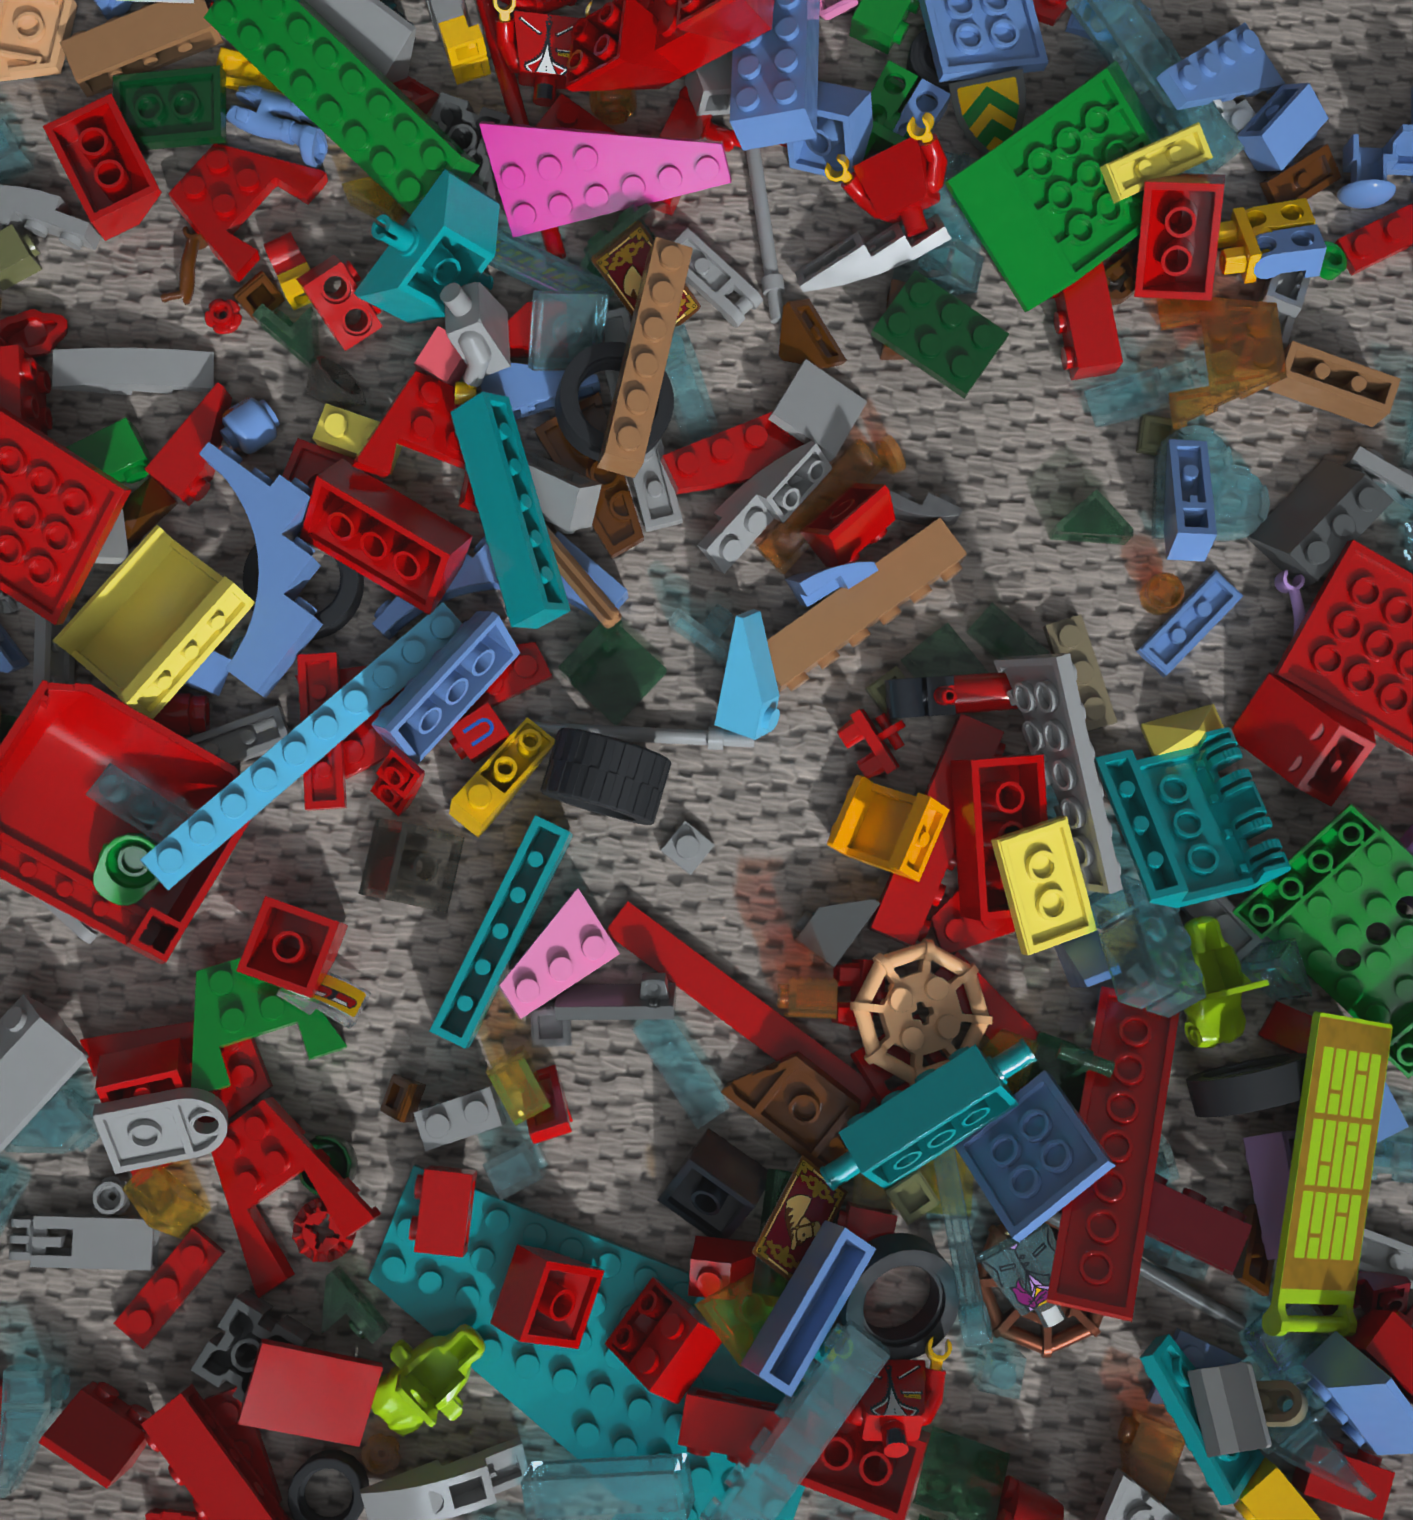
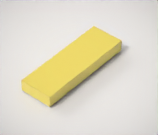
[1100,122,1213,203]

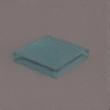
[528,290,609,371]

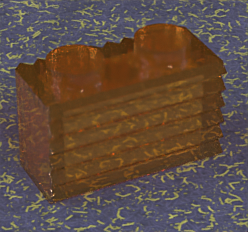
[777,976,838,1019]

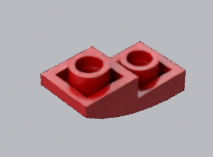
[370,746,425,816]

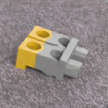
[426,0,491,85]

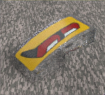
[276,972,371,1029]

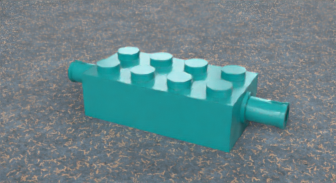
[820,1038,1037,1191]

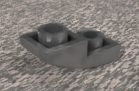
[890,490,963,525]

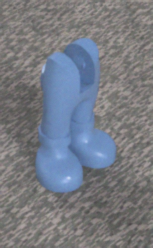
[226,85,328,168]

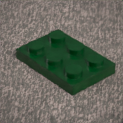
[113,65,227,151]
[871,270,1009,399]

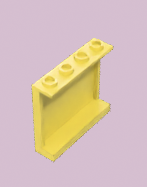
[52,525,255,720]

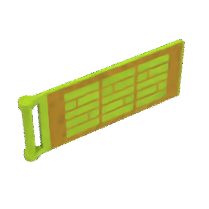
[1261,1011,1393,1337]

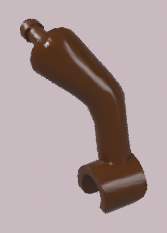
[160,226,208,305]

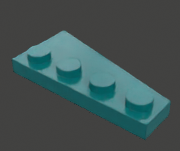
[1139,1334,1265,1506]

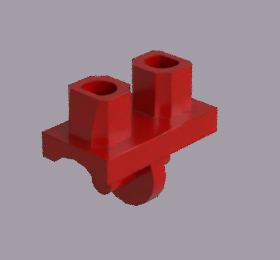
[837,708,906,779]
[831,959,888,1031]

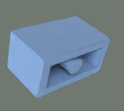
[1236,83,1329,171]

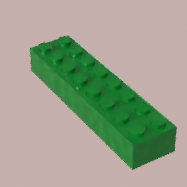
[203,0,480,215]

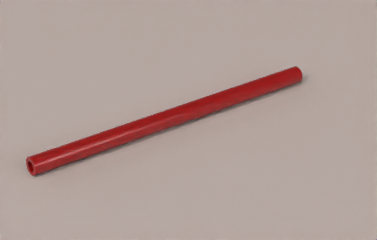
[475,0,566,261]

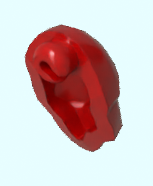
[0,309,68,358]

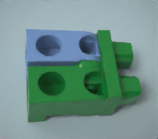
[863,60,951,161]

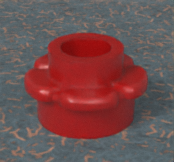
[205,298,242,334]

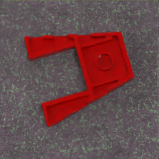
[80,1021,273,1187]
[211,1097,381,1298]

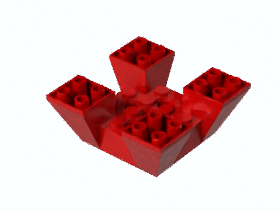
[565,0,774,92]

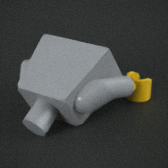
[440,282,511,405]

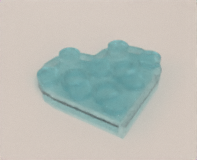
[1151,425,1270,542]

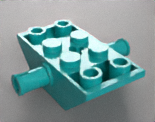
[354,169,500,324]

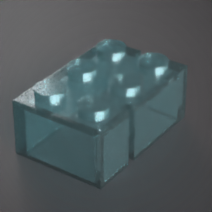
[1088,874,1207,1018]

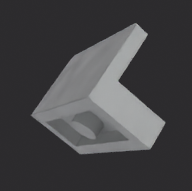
[1187,1361,1272,1457]

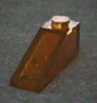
[1118,1408,1185,1504]

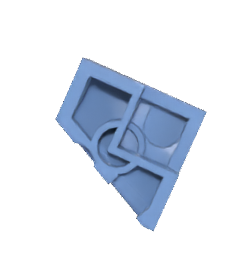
[785,562,878,607]

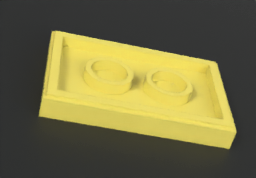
[991,816,1097,956]

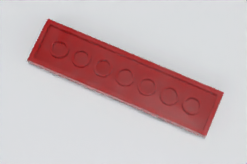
[1047,986,1182,1322]

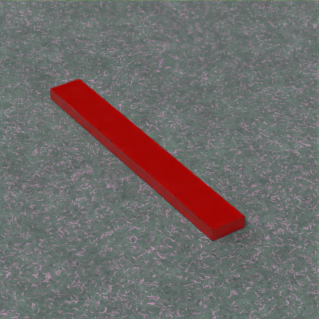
[606,901,874,1114]

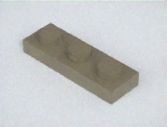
[1043,614,1117,732]

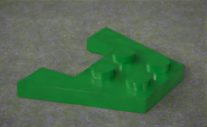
[191,958,347,1093]

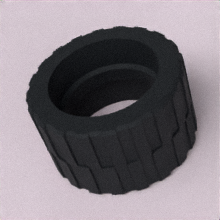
[540,728,671,825]

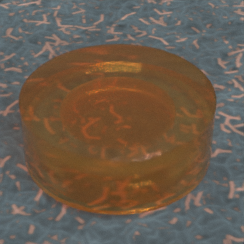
[875,435,906,475]

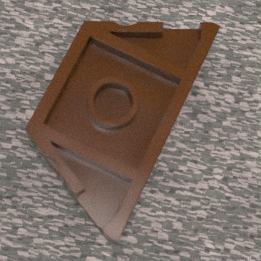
[721,1052,861,1186]

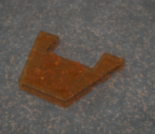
[1157,297,1287,430]

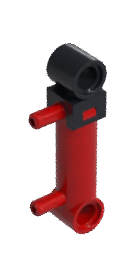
[885,672,1019,719]

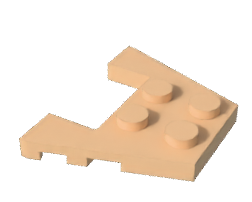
[0,0,78,82]

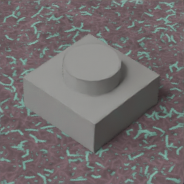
[661,821,715,876]

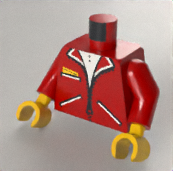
[492,0,593,107]
[824,1335,952,1458]

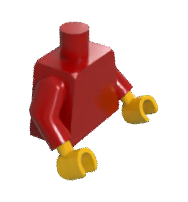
[825,112,948,237]

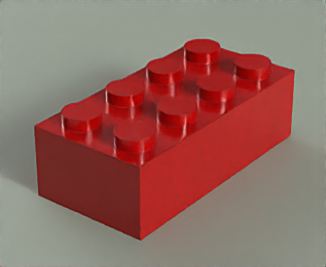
[951,754,1048,921]

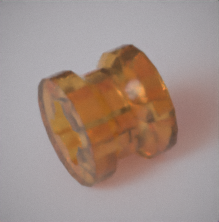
[1140,573,1184,615]

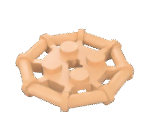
[850,938,993,1086]

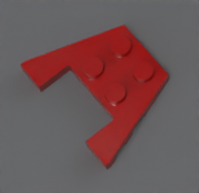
[168,144,328,282]
[352,371,479,514]

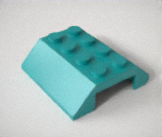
[1094,727,1291,908]

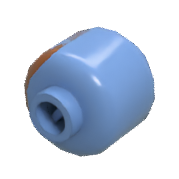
[220,397,280,454]

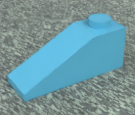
[714,609,780,740]

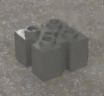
[430,92,514,198]
[191,1290,314,1403]

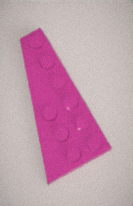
[479,121,732,238]

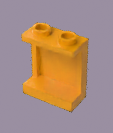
[827,775,949,882]

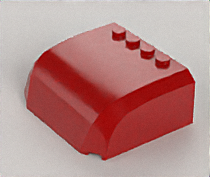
[0,680,252,964]

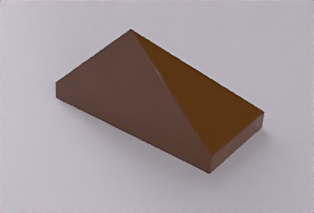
[779,299,847,369]
[122,476,178,550]
[1233,1204,1275,1296]

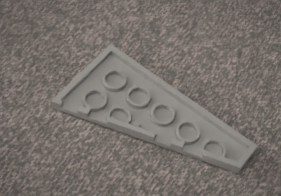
[993,653,1123,894]

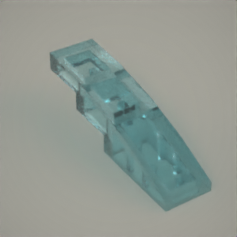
[1084,350,1240,428]

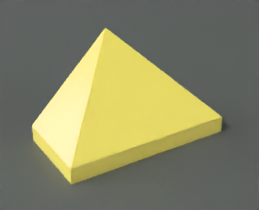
[1141,704,1224,756]

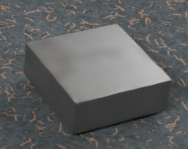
[530,1007,572,1048]

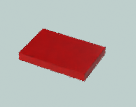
[238,1338,383,1447]

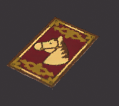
[592,222,701,330]
[752,1155,848,1281]

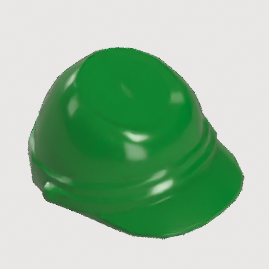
[93,833,160,906]

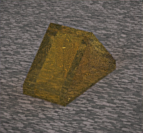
[342,176,407,223]
[486,1044,551,1126]
[122,1165,211,1240]

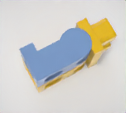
[1217,198,1327,284]

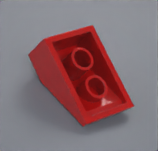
[786,1398,931,1520]

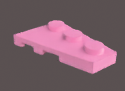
[498,888,620,1019]

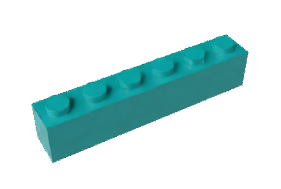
[450,391,571,629]
[429,815,573,1049]

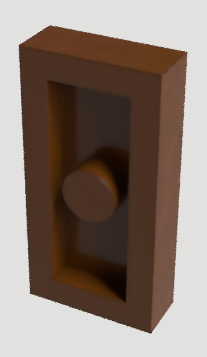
[1259,144,1342,204]

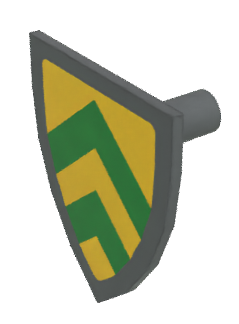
[949,68,1026,155]

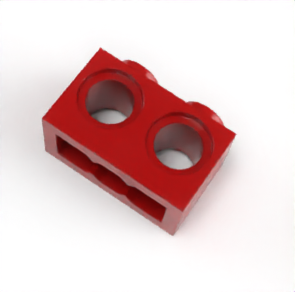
[296,255,383,351]

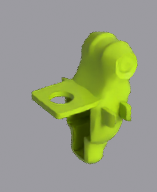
[1168,916,1269,1048]
[371,1324,486,1437]

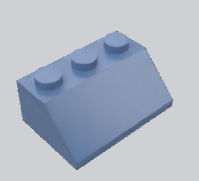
[1301,1331,1413,1455]

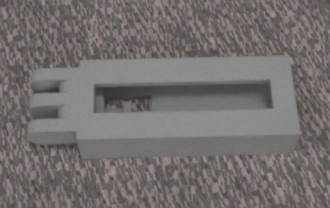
[8,1213,161,1271]

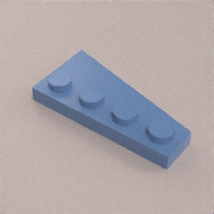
[1156,23,1285,110]

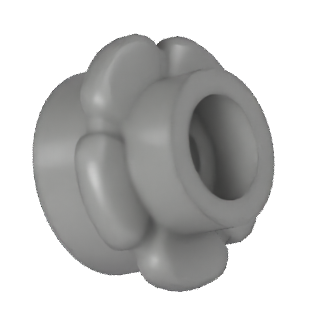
[92,1176,132,1216]

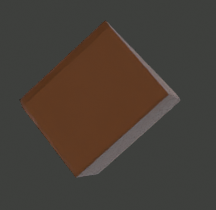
[233,270,285,324]
[380,1074,426,1123]

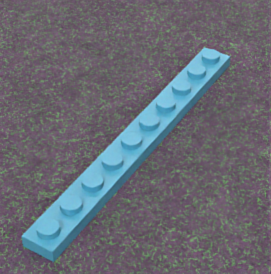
[140,602,462,891]

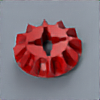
[292,1198,356,1262]

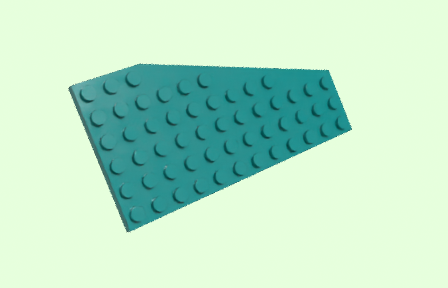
[368,1164,857,1520]

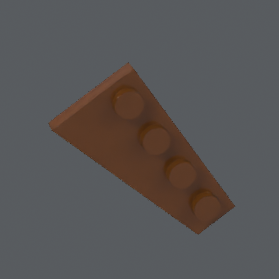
[534,392,644,559]

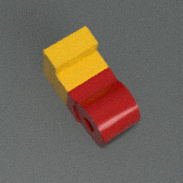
[263,231,311,310]

